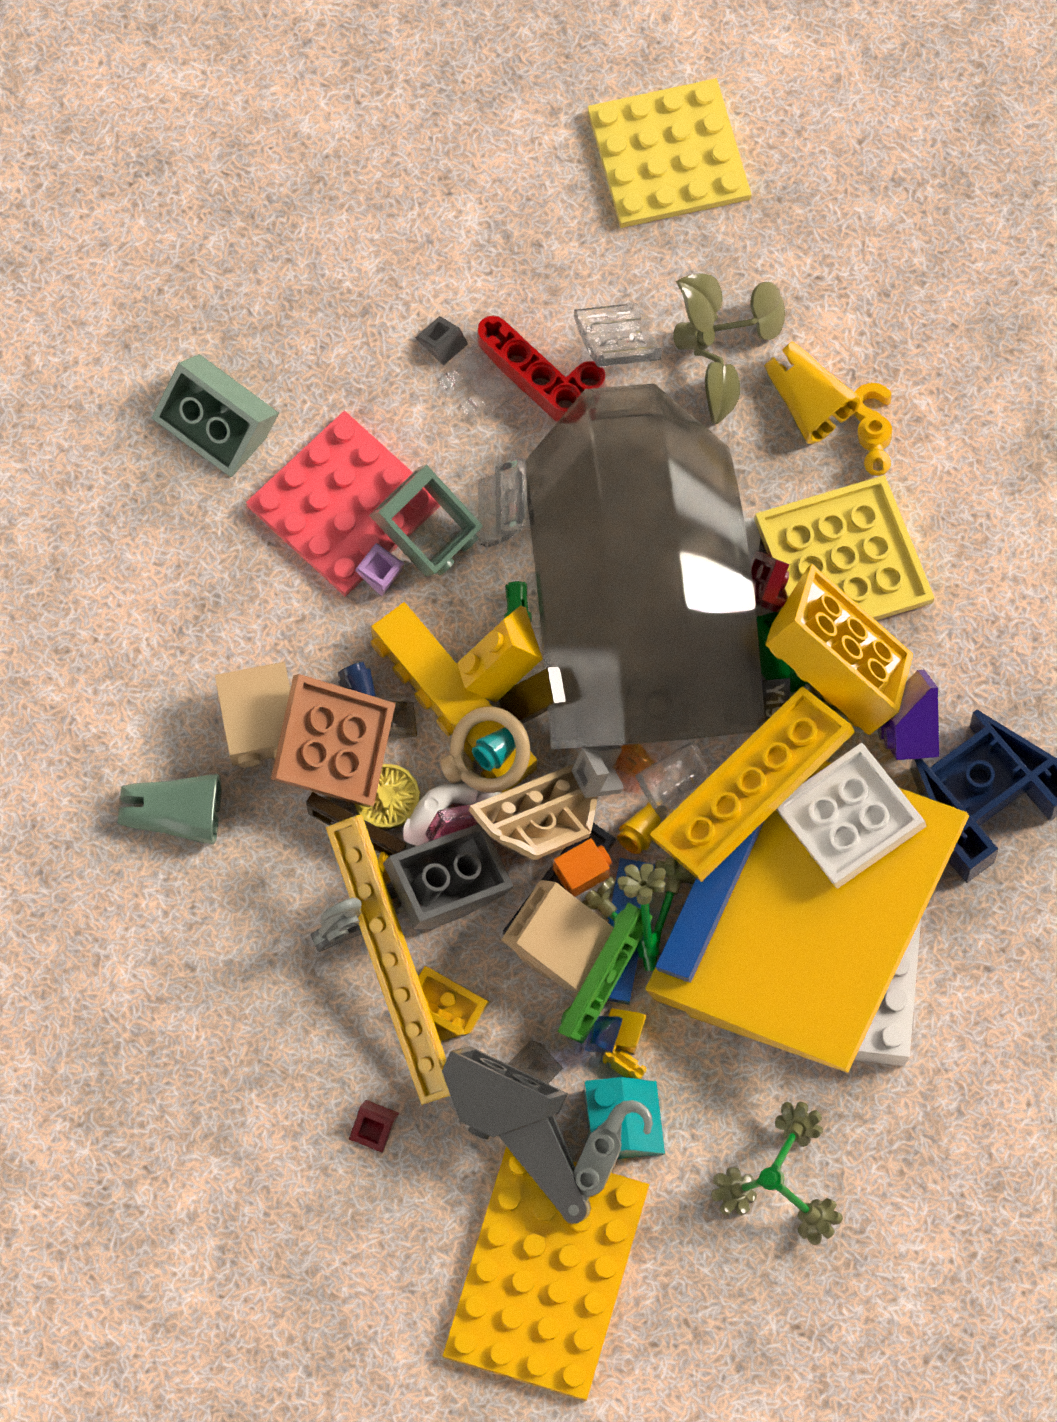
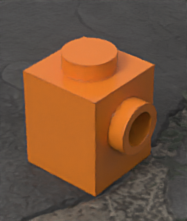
[553,838,612,897]

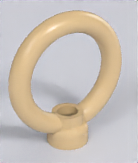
[440,707,530,793]

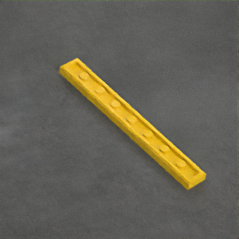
[325,814,451,1105]

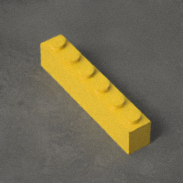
[370,602,537,793]

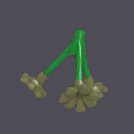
[581,858,696,971]
[711,1102,843,1245]

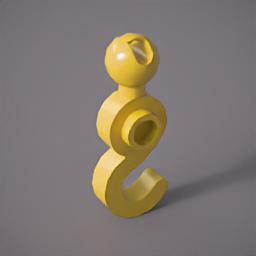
[854,383,892,476]

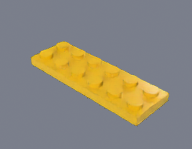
[650,686,855,882]

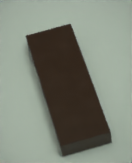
[499,667,566,724]
[306,792,407,856]

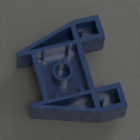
[910,709,1057,883]

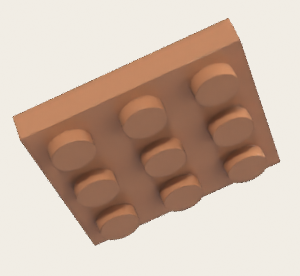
[271,674,395,808]

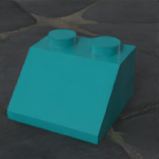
[584,1077,665,1159]

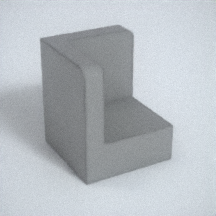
[571,743,624,798]

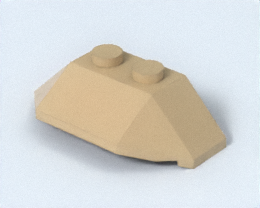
[468,764,598,860]

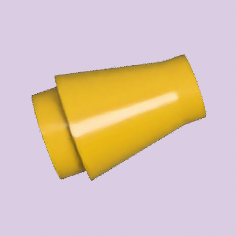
[617,801,666,854]

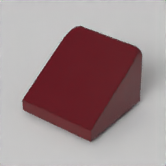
[349,1100,399,1153]

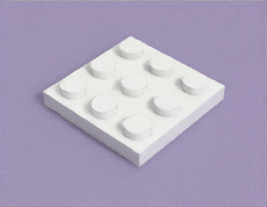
[776,743,927,889]

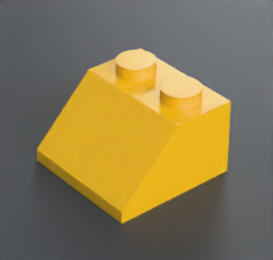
[457,606,543,702]

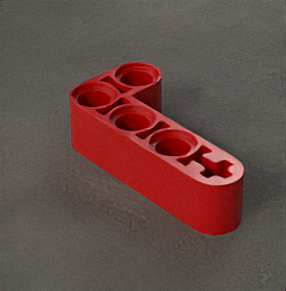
[477,315,606,424]

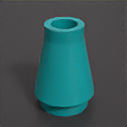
[472,727,516,771]

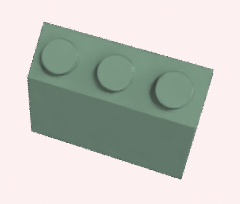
[151,354,279,477]

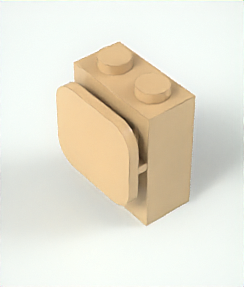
[215,661,290,768]
[501,880,614,992]

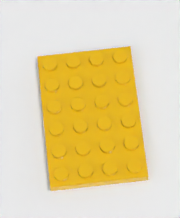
[442,1146,650,1401]

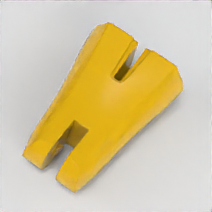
[764,341,860,444]

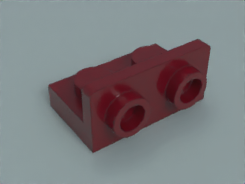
[741,551,790,613]

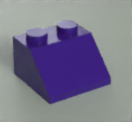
[878,669,939,760]

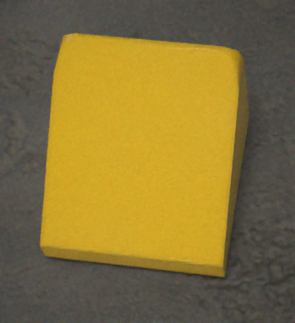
[600,1008,647,1054]

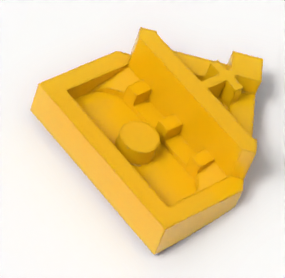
[418,966,490,1042]

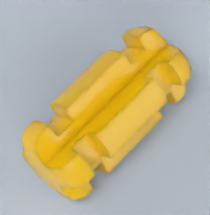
[602,1045,647,1079]

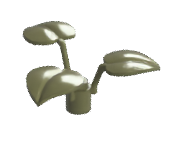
[673,273,785,424]

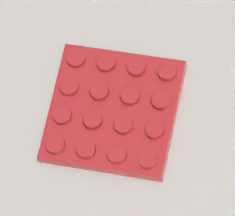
[246,410,440,597]

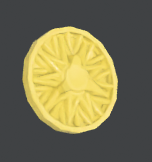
[355,764,420,829]

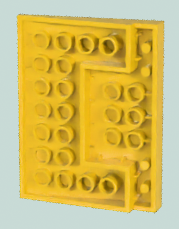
[645,761,969,1073]

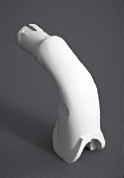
[402,782,502,850]

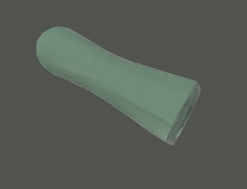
[117,774,222,845]

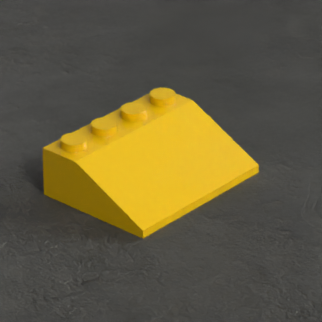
[765,564,913,735]

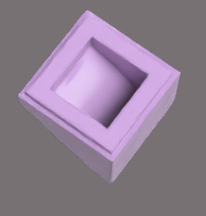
[355,543,404,596]

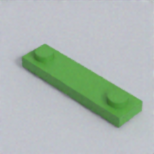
[557,902,652,1044]

